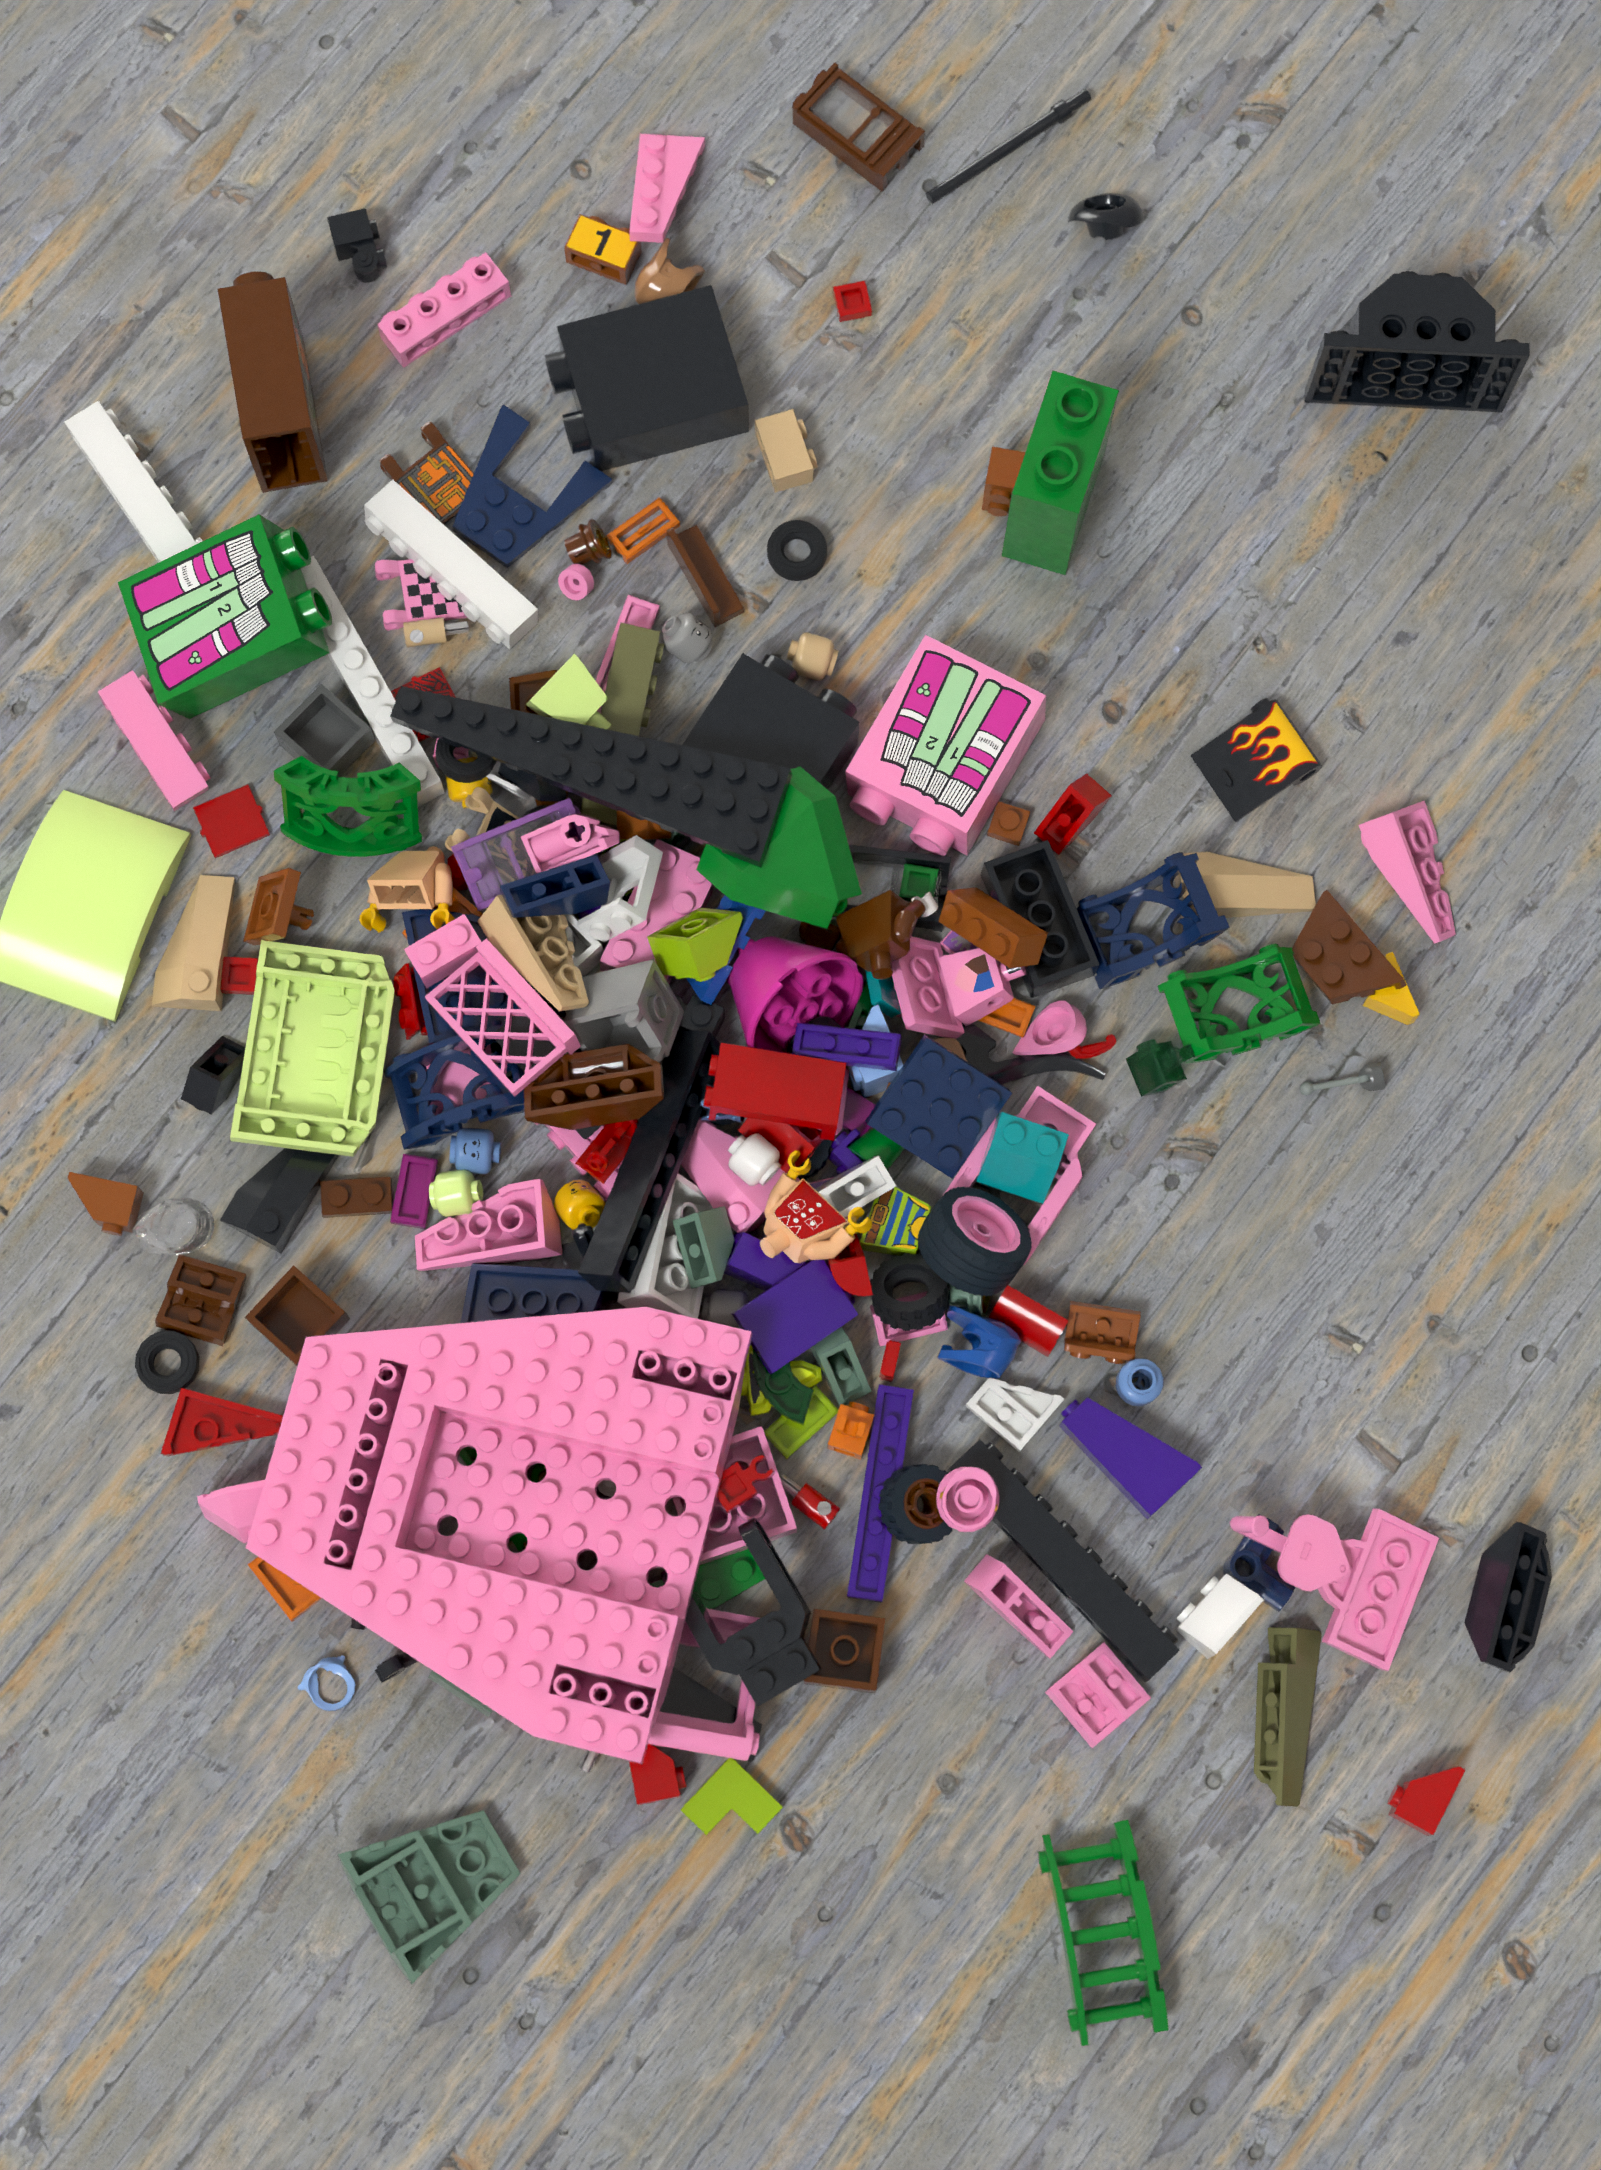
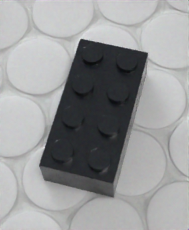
[981,840,1099,998]

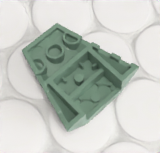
[338,1810,521,1984]

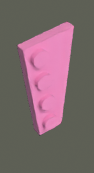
[630,134,705,243]

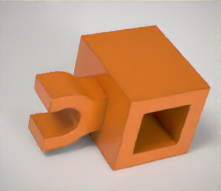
[827,1401,874,1460]

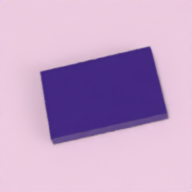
[732,1260,858,1374]

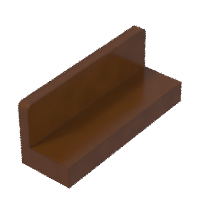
[666,525,744,628]

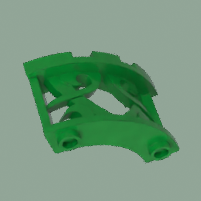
[273,756,422,857]
[1157,944,1321,1063]

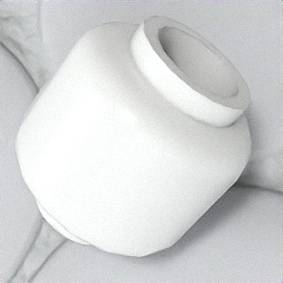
[728,1133,781,1186]

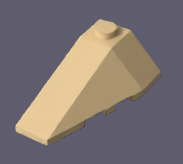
[1175,852,1316,920]
[152,875,235,1011]

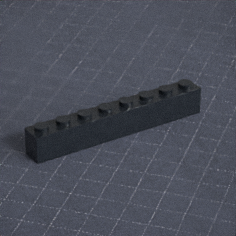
[578,1030,720,1293]
[947,1439,1180,1682]

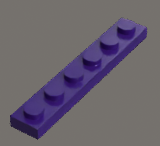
[847,1384,914,1603]

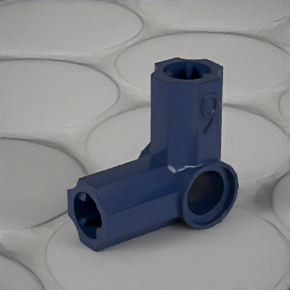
[1223,1514,1295,1612]

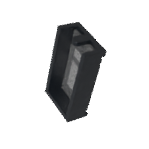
[833,845,951,932]

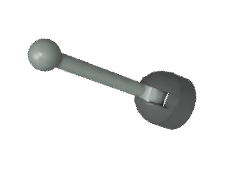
[1300,1062,1385,1096]

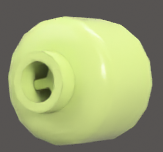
[429,1170,483,1217]

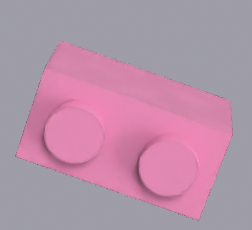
[404,914,481,988]

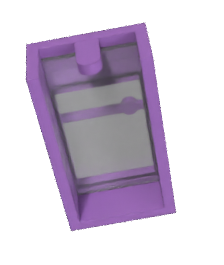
[451,798,595,911]

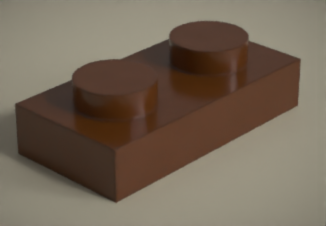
[320,1177,393,1218]

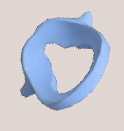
[297,1655,355,1711]

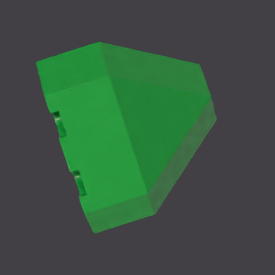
[696,767,862,929]

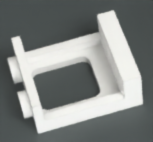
[577,835,663,942]

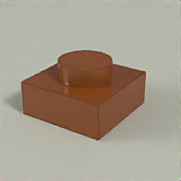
[987,801,1031,846]

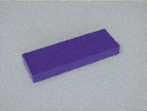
[792,1023,902,1071]

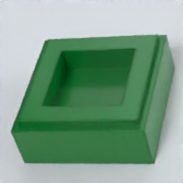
[899,864,939,902]

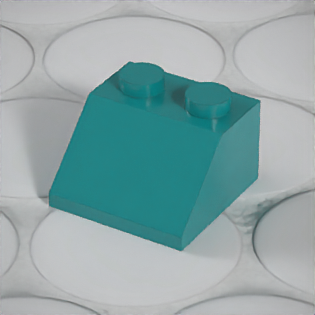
[976,1112,1069,1204]

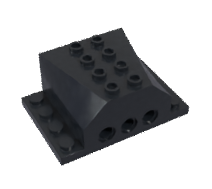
[1304,271,1530,413]

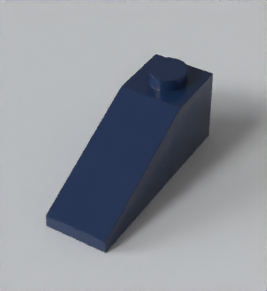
[500,854,610,918]

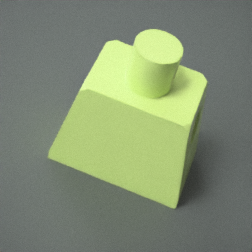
[526,654,612,729]

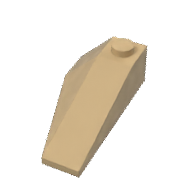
[478,895,589,1011]

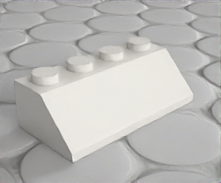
[618,1173,714,1319]

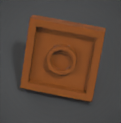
[243,868,314,946]

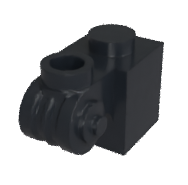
[327,208,387,283]

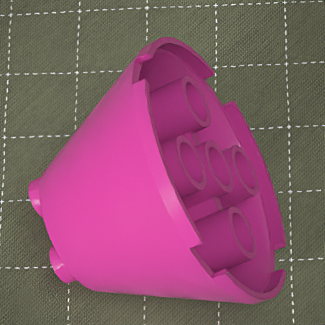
[726,936,863,1053]

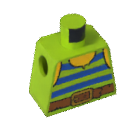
[860,1187,931,1256]

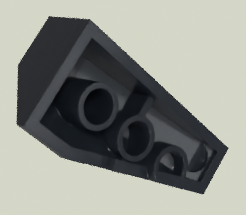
[220,1148,339,1254]

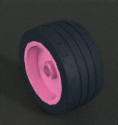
[918,1187,1032,1296]

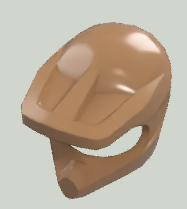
[635,238,705,304]

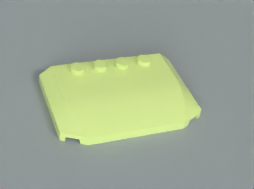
[230,940,395,1157]

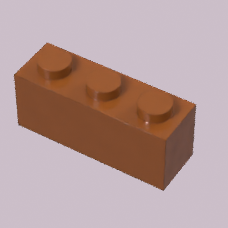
[938,887,1048,968]

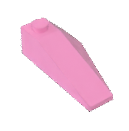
[415,1179,562,1271]

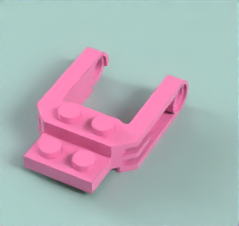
[943,1086,1096,1265]

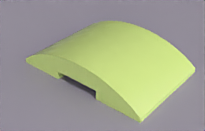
[0,790,191,1022]

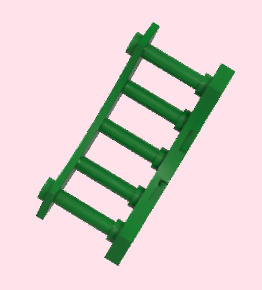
[1038,1820,1169,2046]

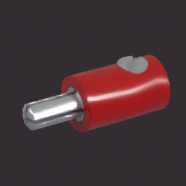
[780,1474,841,1530]

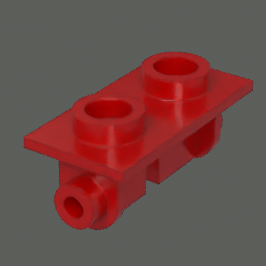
[393,963,427,1040]
[575,1119,638,1184]

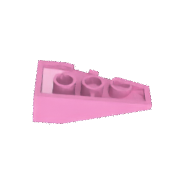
[1359,800,1456,944]
[681,1117,799,1234]

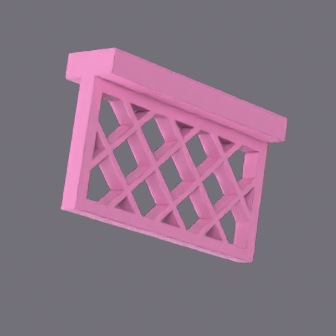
[425,938,581,1097]

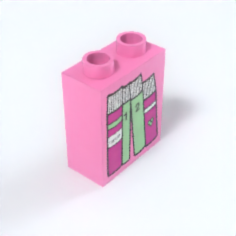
[845,635,1046,856]

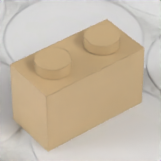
[755,409,817,493]

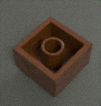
[804,1609,886,1694]

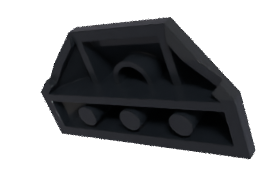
[1464,1522,1552,1672]

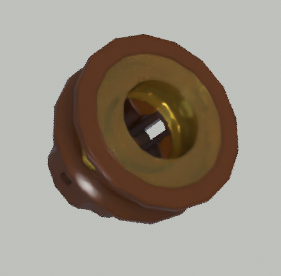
[564,519,612,565]

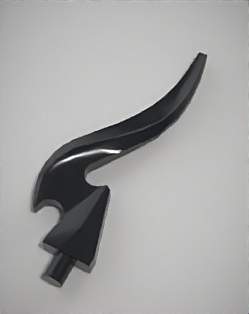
[956,1023,1105,1084]

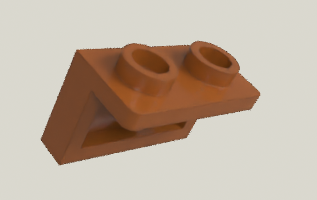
[1064,1301,1141,1364]

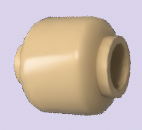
[786,632,838,681]

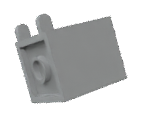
[564,959,684,1062]

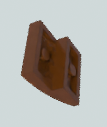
[155,1254,246,1346]

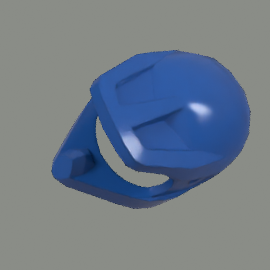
[937,1306,1021,1379]

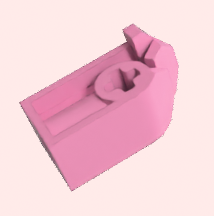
[521,813,620,873]

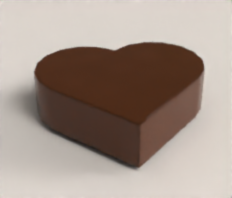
[799,922,841,951]

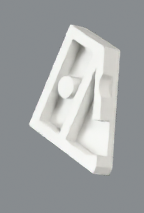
[966,1378,1064,1452]

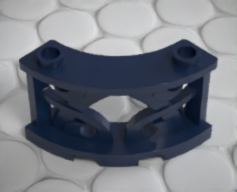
[1076,852,1230,989]
[384,1020,525,1150]

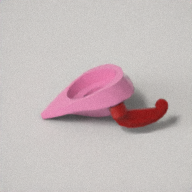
[1012,1001,1116,1059]

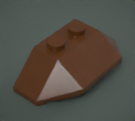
[524,1044,664,1130]

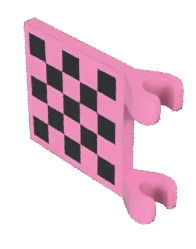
[375,559,467,631]

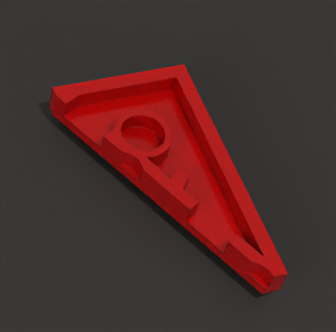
[160,1388,283,1457]

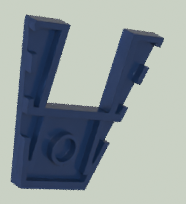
[452,404,612,568]

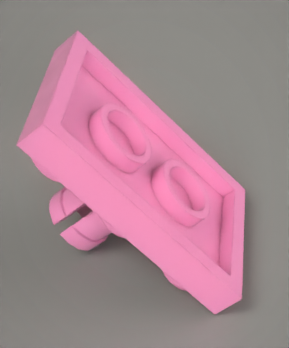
[892,936,964,1039]

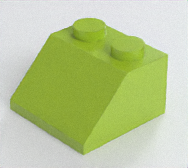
[647,908,743,982]

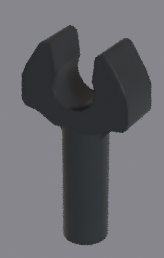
[375,1653,418,1683]

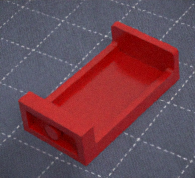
[703,1043,846,1141]

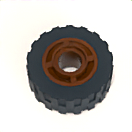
[878,1464,953,1544]

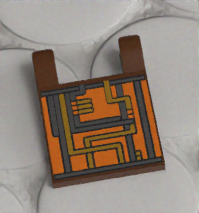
[379,421,474,525]

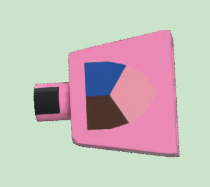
[938,948,1026,1026]

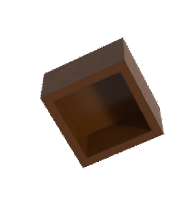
[244,1265,350,1366]

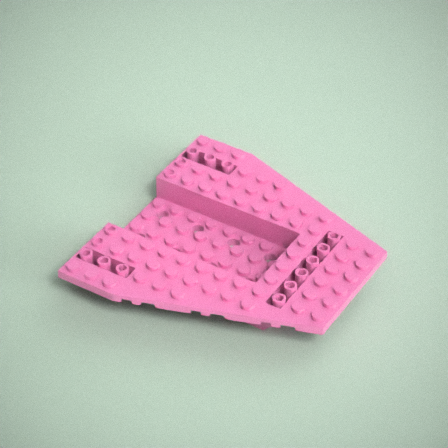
[246,1307,753,1764]

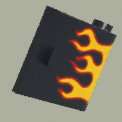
[1190,698,1322,822]

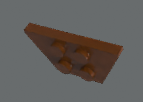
[1292,890,1406,1005]

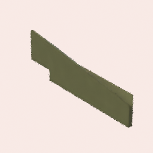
[1254,1627,1322,1807]

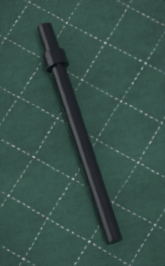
[926,89,1091,204]

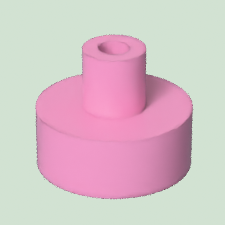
[558,564,594,600]

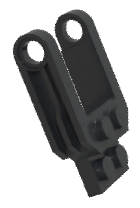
[661,1517,822,1707]

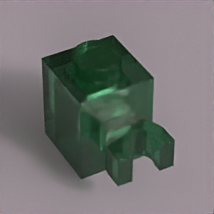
[1126,1039,1195,1097]

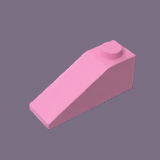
[964,1554,1073,1659]

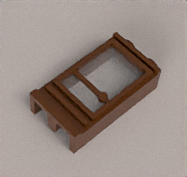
[792,62,925,192]

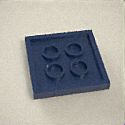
[865,1035,1012,1179]

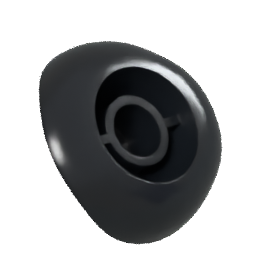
[1068,193,1143,240]

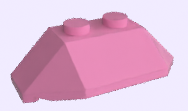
[197,1480,265,1543]

